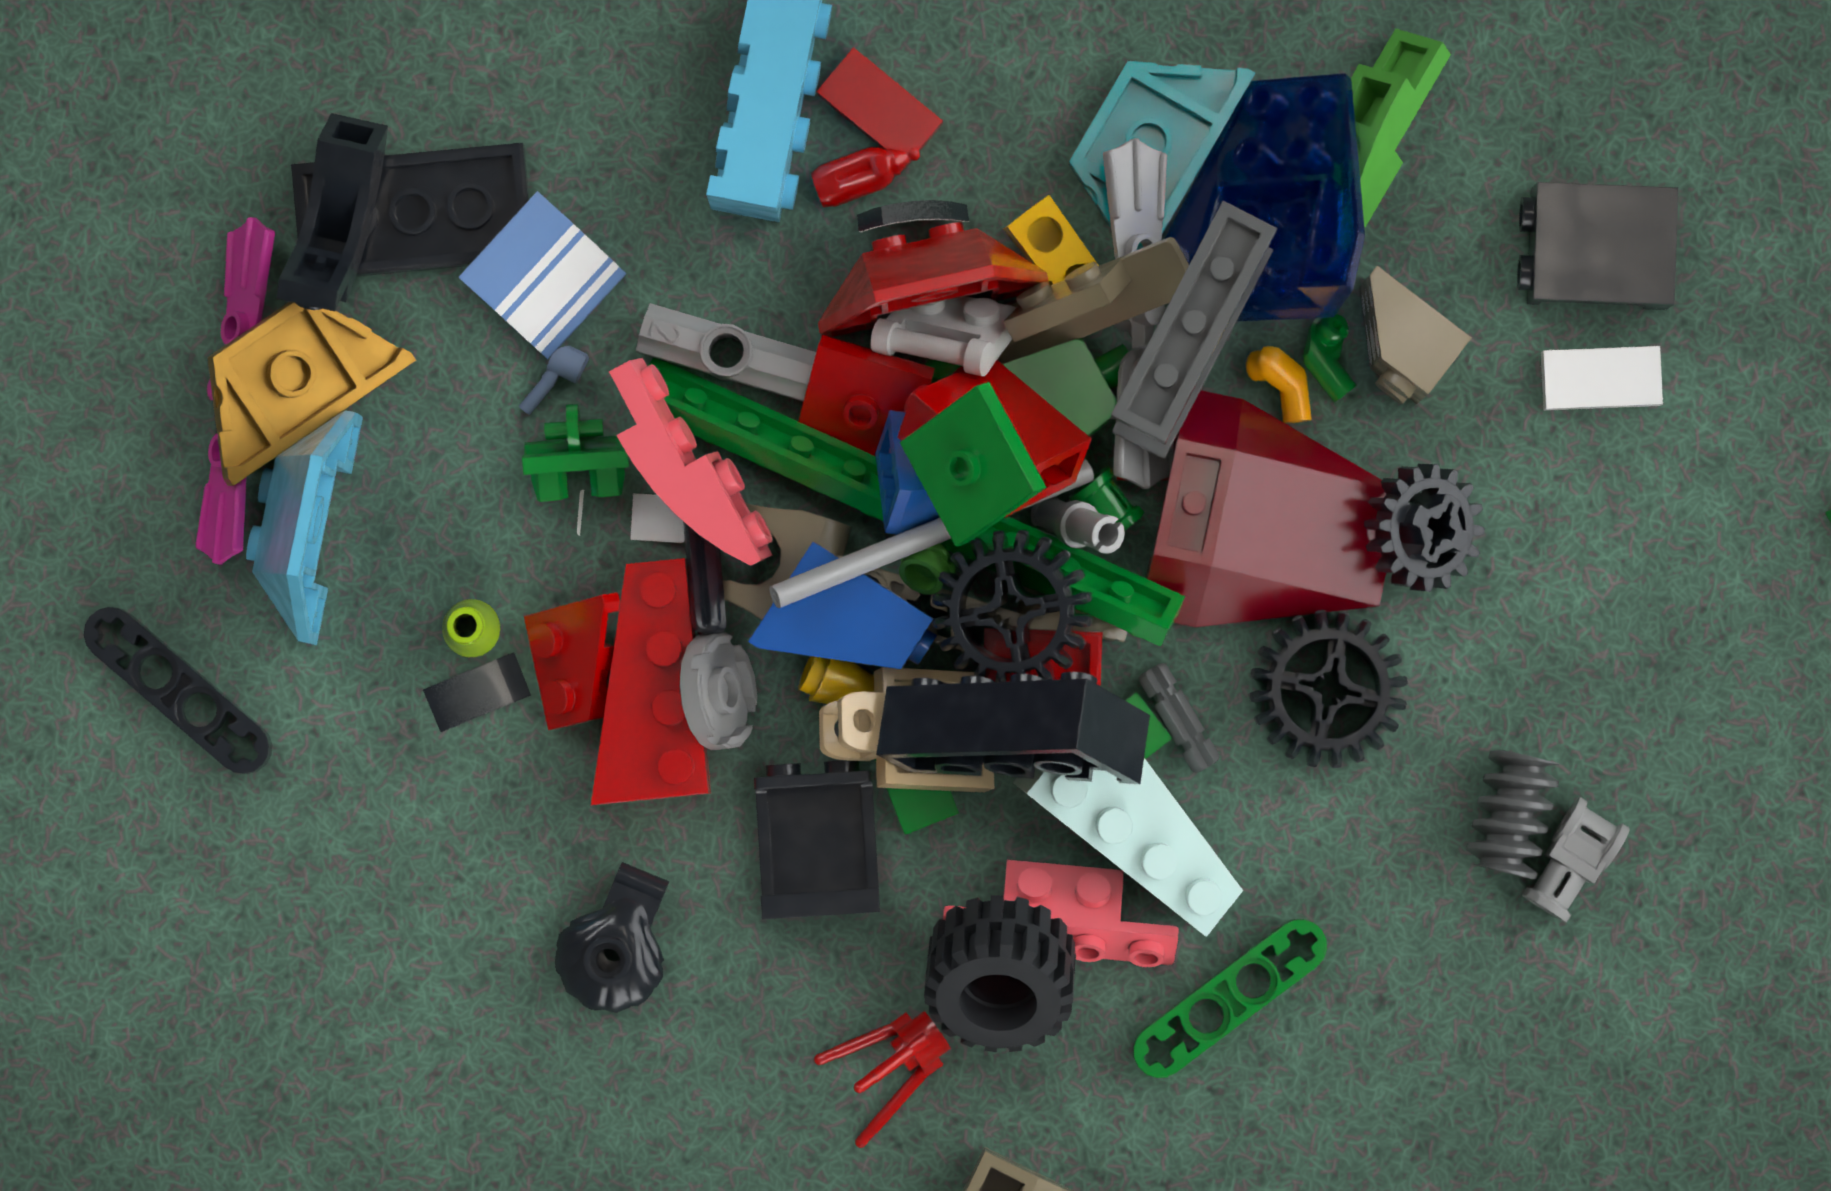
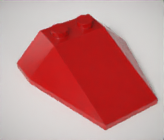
[817,222,1049,338]

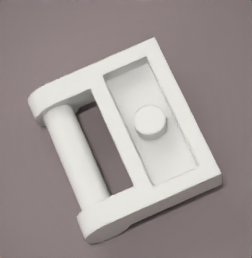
[871,296,1017,376]

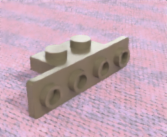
[999,237,1189,364]

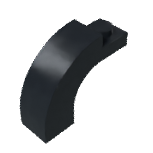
[277,113,388,312]

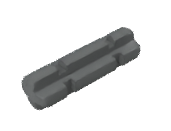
[1139,663,1219,773]

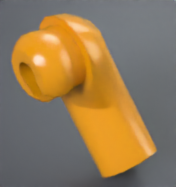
[1245,346,1312,424]

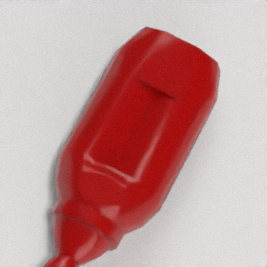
[811,147,920,207]

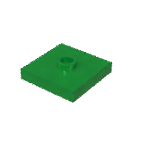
[900,382,1047,547]

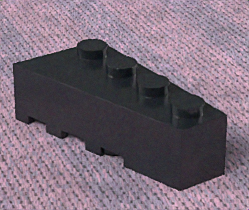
[876,672,1150,784]

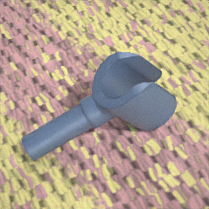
[519,346,589,415]

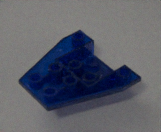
[1165,73,1365,322]

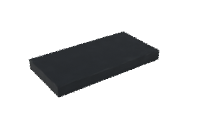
[291,143,529,277]

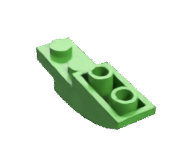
[1296,29,1451,259]

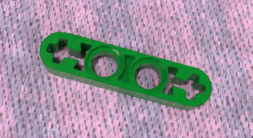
[1133,919,1327,1078]

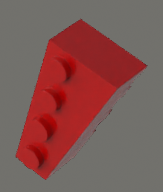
[591,558,711,805]

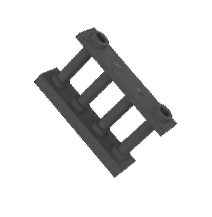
[1111,201,1277,459]

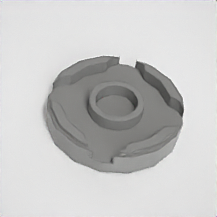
[680,632,757,751]

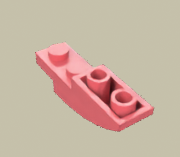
[609,358,773,566]

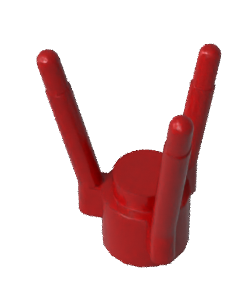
[814,1011,951,1148]

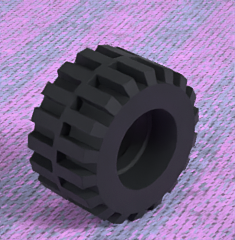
[924,895,1076,1052]

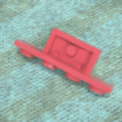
[943,860,1179,967]

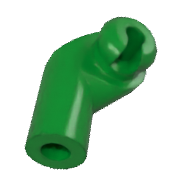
[1303,313,1357,403]

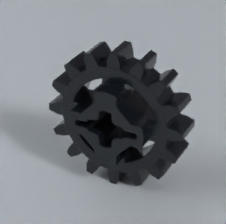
[1364,464,1485,592]

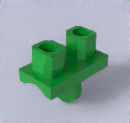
[522,404,630,502]

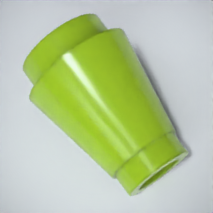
[442,599,500,657]

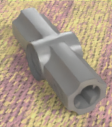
[635,303,816,402]

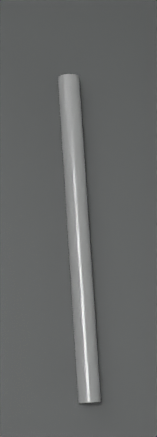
[769,459,1094,608]

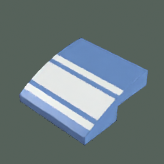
[459,191,626,359]

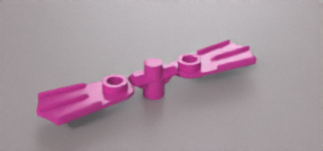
[195,217,275,565]

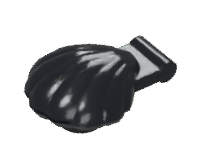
[555,862,670,1013]

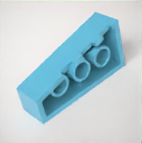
[706,0,832,222]

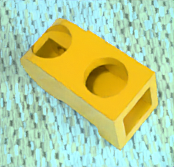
[1003,195,1099,286]

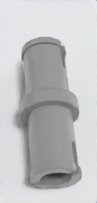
[1030,497,1125,554]

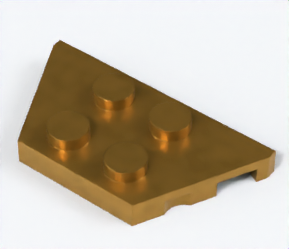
[207,302,416,486]

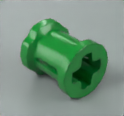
[1068,466,1145,531]

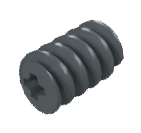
[1466,750,1559,879]

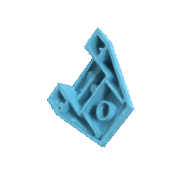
[246,410,363,645]

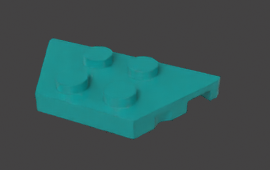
[1068,61,1255,250]

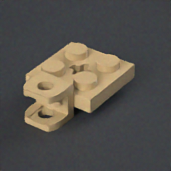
[819,667,994,792]

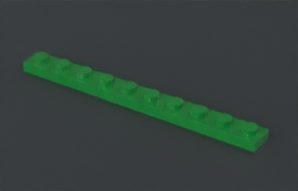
[648,358,1185,647]

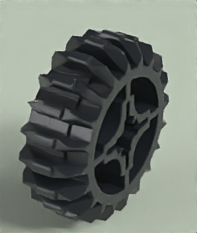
[932,530,1093,682]
[1248,610,1408,768]

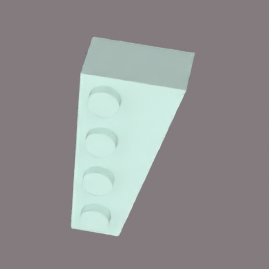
[1013,758,1243,937]

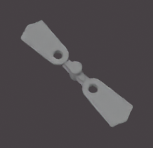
[1103,138,1175,489]

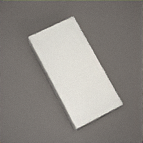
[1541,346,1663,410]

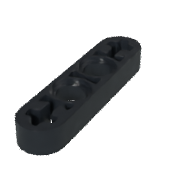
[84,607,273,774]

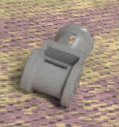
[1522,797,1630,923]

